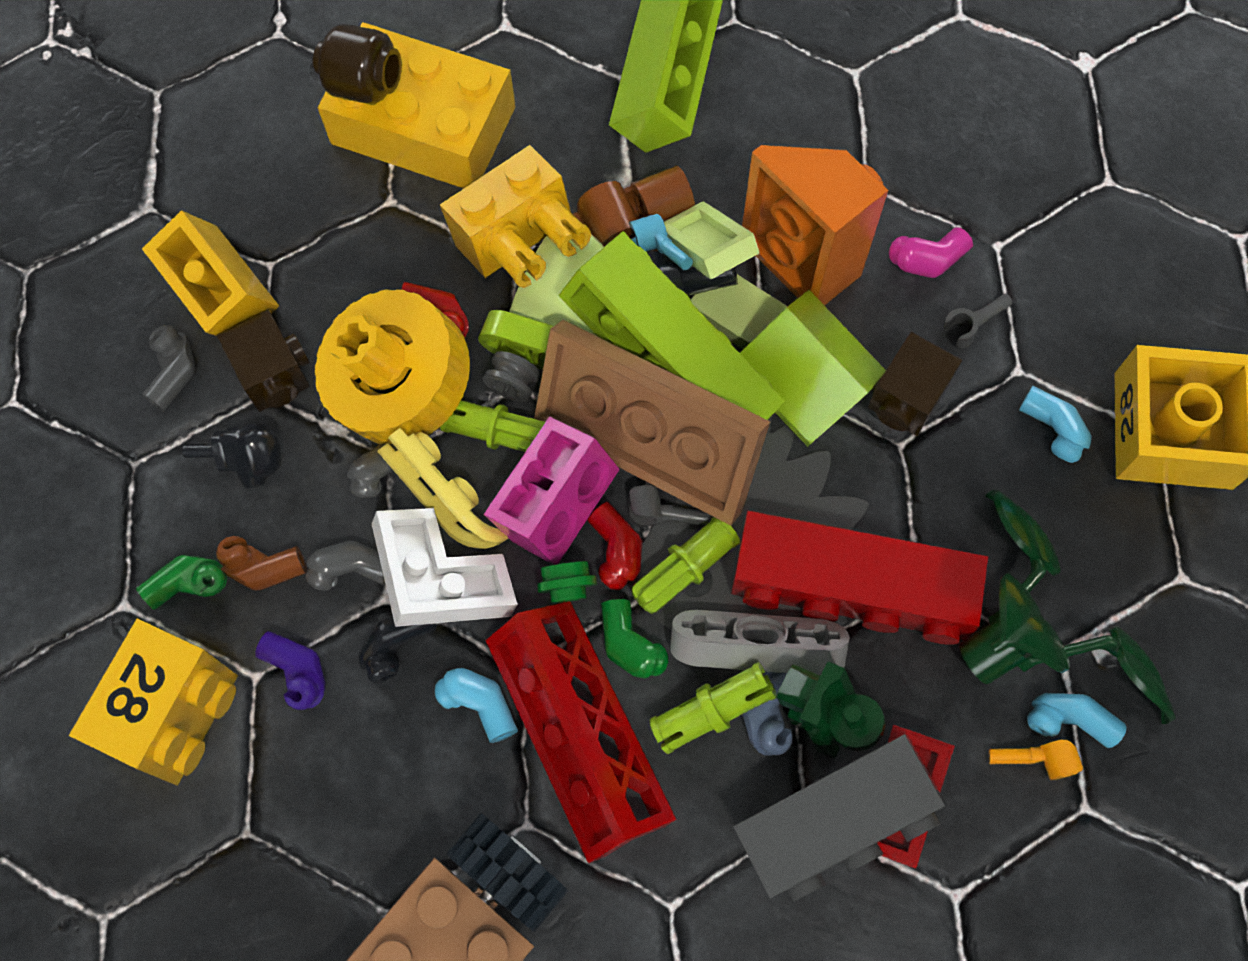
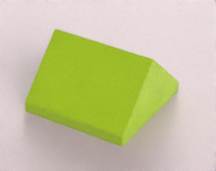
[740,290,886,447]

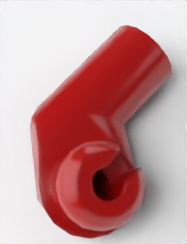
[587,502,643,590]

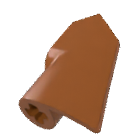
[573,165,695,251]

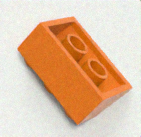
[742,145,889,306]

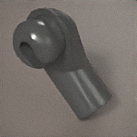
[347,444,398,498]
[305,541,386,591]

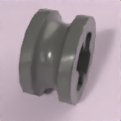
[482,351,540,402]

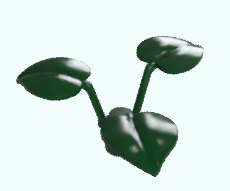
[959,490,1176,724]

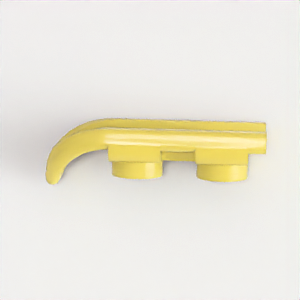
[377,428,509,549]

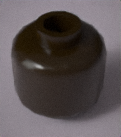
[313,24,402,105]

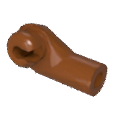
[216,536,307,590]

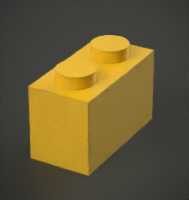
[142,210,279,336]

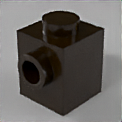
[217,310,310,412]
[868,332,962,436]

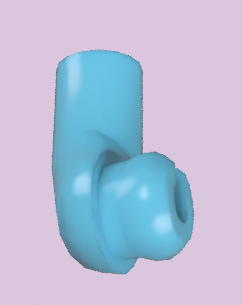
[435,668,518,743]

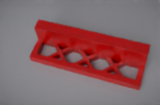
[485,601,677,864]

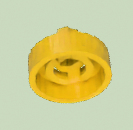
[315,289,470,444]

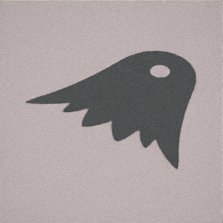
[637,416,869,631]

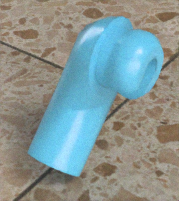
[1019,385,1092,463]
[1027,693,1127,748]

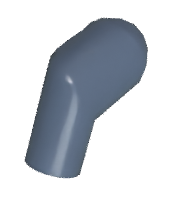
[742,672,793,756]

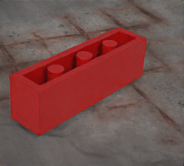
[731,510,988,645]

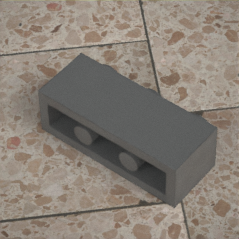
[733,734,947,903]

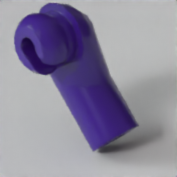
[255,631,326,711]

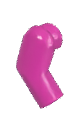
[889,227,973,278]

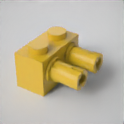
[440,145,591,288]

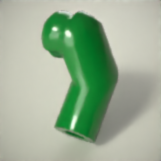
[136,555,227,610]
[601,599,669,679]

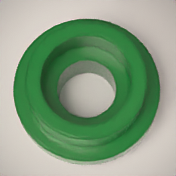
[537,561,597,603]

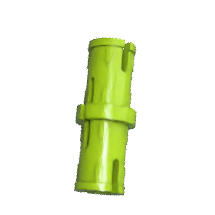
[649,662,777,754]

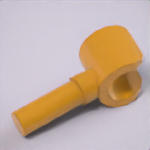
[989,740,1083,781]

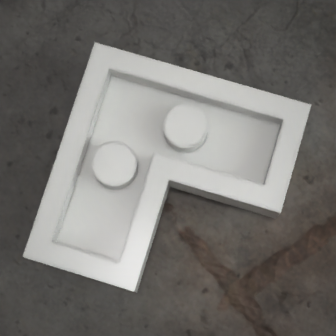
[372,508,518,627]

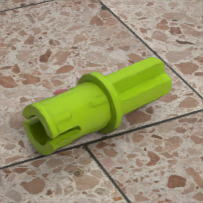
[440,400,545,452]
[631,517,740,614]

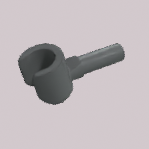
[943,294,1012,349]
[628,485,710,527]

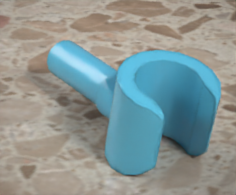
[629,214,693,270]

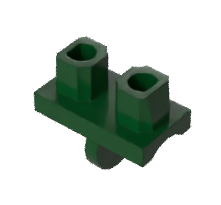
[776,661,886,759]

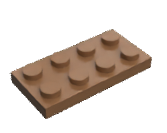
[534,320,770,526]

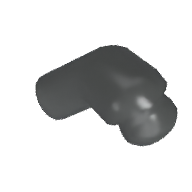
[141,325,195,412]

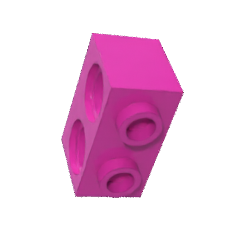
[484,416,620,565]

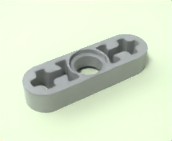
[670,610,850,675]

